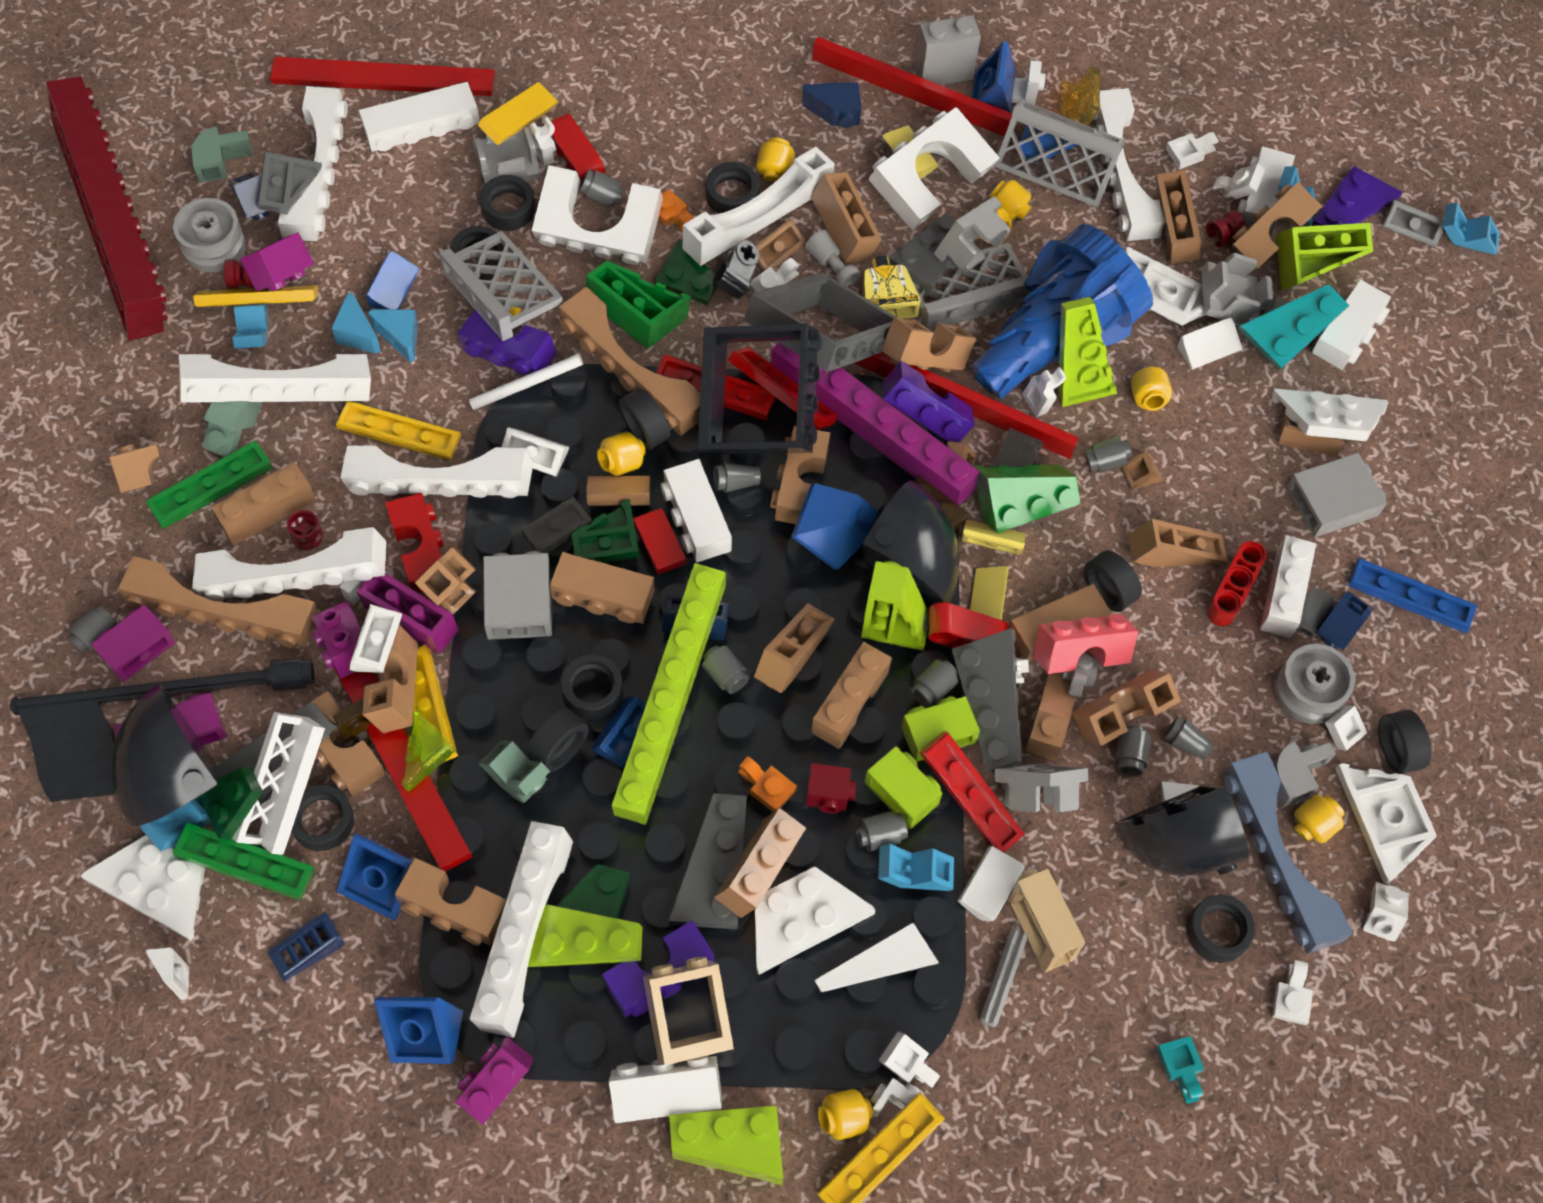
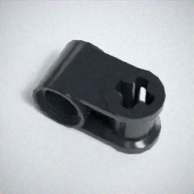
[712,241,759,300]

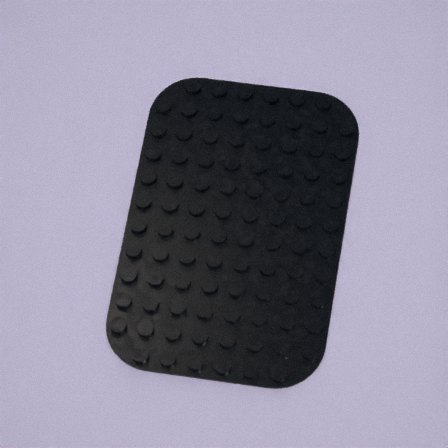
[420,364,967,1090]

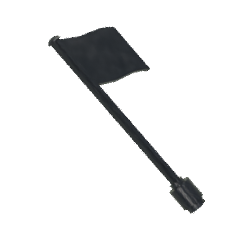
[10,656,315,802]

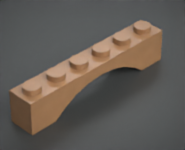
[559,287,701,437]
[118,556,318,648]

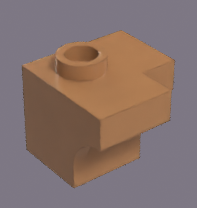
[109,444,163,493]
[415,547,477,614]

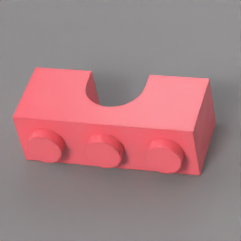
[1033,614,1138,674]

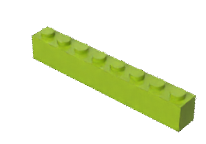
[612,563,726,825]

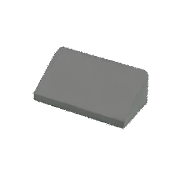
[1382,200,1444,247]

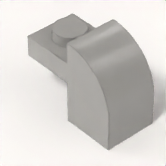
[1273,741,1336,808]

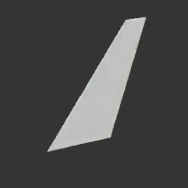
[814,923,939,992]

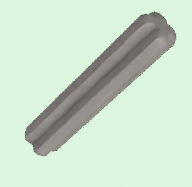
[979,929,1028,1027]

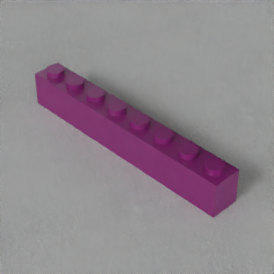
[771,342,980,506]

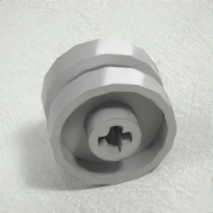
[173,198,246,272]
[1274,643,1356,724]

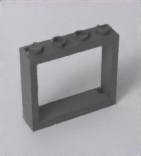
[744,273,897,372]

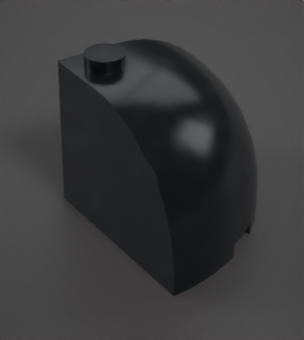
[862,481,960,604]
[112,683,218,826]
[1114,784,1249,876]

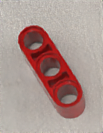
[542,113,606,187]
[1207,541,1266,626]
[929,603,1009,649]

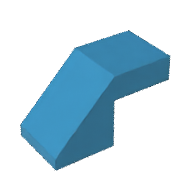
[1443,202,1500,255]
[232,303,268,349]
[140,796,210,851]
[878,844,954,891]

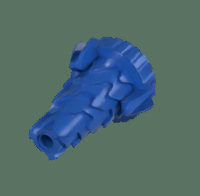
[972,224,1154,400]

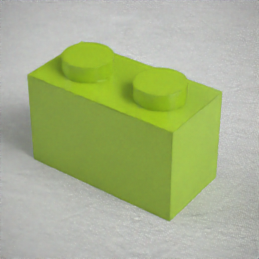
[901,696,980,762]
[865,746,942,829]

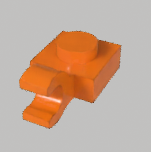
[658,189,694,231]
[738,756,797,812]

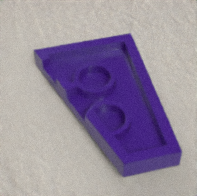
[1312,166,1403,226]

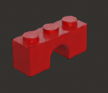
[385,493,444,593]

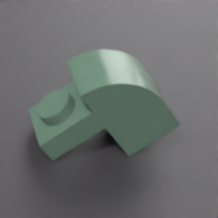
[192,126,254,183]
[202,401,262,457]
[479,740,550,803]

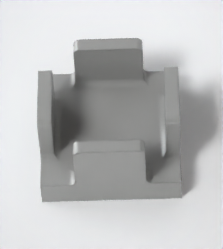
[472,127,542,184]
[934,196,1011,272]
[1201,253,1273,326]
[995,764,1088,812]

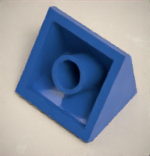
[971,41,1016,113]
[336,833,413,921]
[374,997,463,1064]

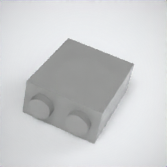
[914,15,981,85]
[1287,453,1387,538]
[484,551,552,640]

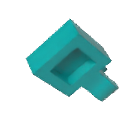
[1156,1036,1204,1104]

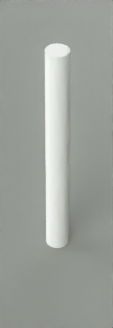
[469,354,583,410]

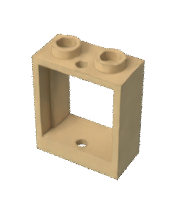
[1008,869,1086,973]
[643,957,734,1065]

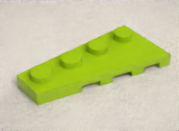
[1058,297,1117,407]
[528,904,643,967]

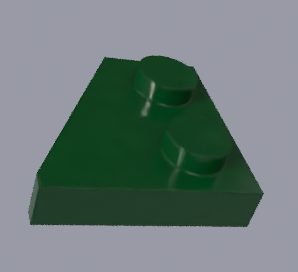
[655,239,718,306]
[572,499,639,563]
[199,767,263,840]
[556,864,631,919]

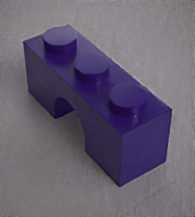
[457,310,557,375]
[882,360,975,443]
[602,920,714,1018]

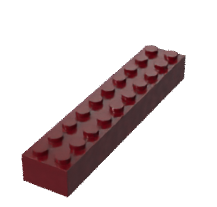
[46,76,168,341]

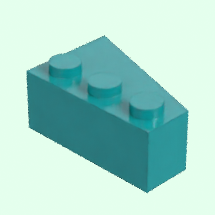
[1238,284,1350,370]

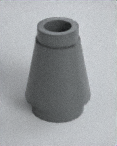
[713,462,761,493]
[1296,588,1334,637]
[1164,717,1215,760]

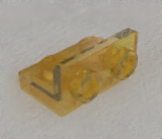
[1060,66,1100,126]

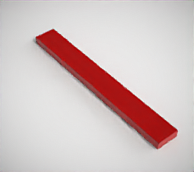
[813,37,1018,140]
[270,57,495,96]
[854,352,1079,459]
[334,667,472,872]

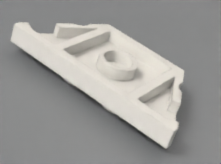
[1125,247,1205,326]
[1272,388,1388,441]
[1335,763,1437,885]
[81,835,205,941]
[755,867,875,974]

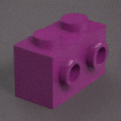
[240,232,314,292]
[311,601,362,679]
[91,604,175,683]
[455,1036,534,1125]

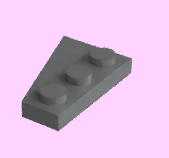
[889,213,957,294]

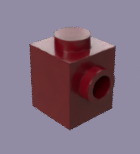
[806,763,856,813]

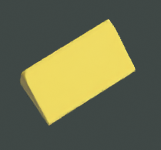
[882,125,939,179]
[961,520,1026,555]
[970,566,1009,620]

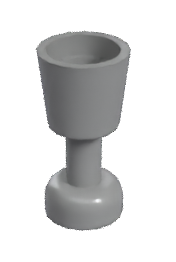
[805,230,861,287]

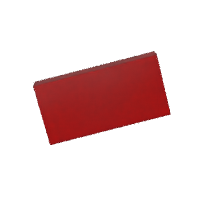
[633,508,687,575]

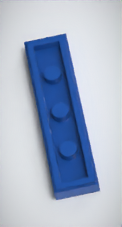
[1348,558,1477,634]

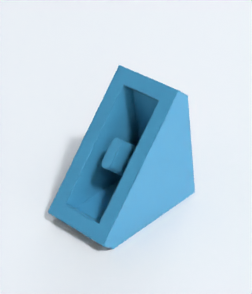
[331,293,381,353]
[368,309,418,363]

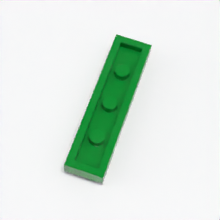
[145,440,273,529]
[172,823,315,901]

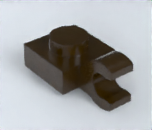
[333,698,372,745]

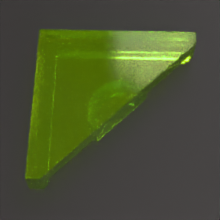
[401,710,456,792]

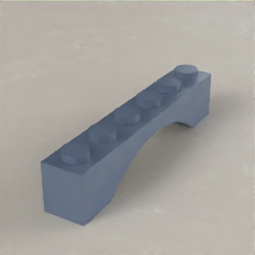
[1224,752,1353,954]

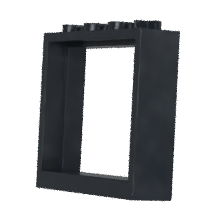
[698,323,821,455]

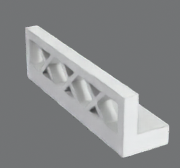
[232,712,325,855]

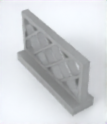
[994,99,1126,207]
[439,231,563,341]
[913,243,1032,330]

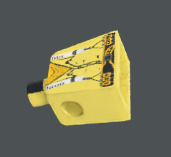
[863,256,921,318]

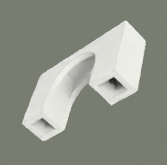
[868,107,1000,230]
[532,165,663,265]

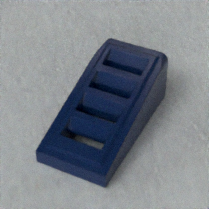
[267,912,345,982]

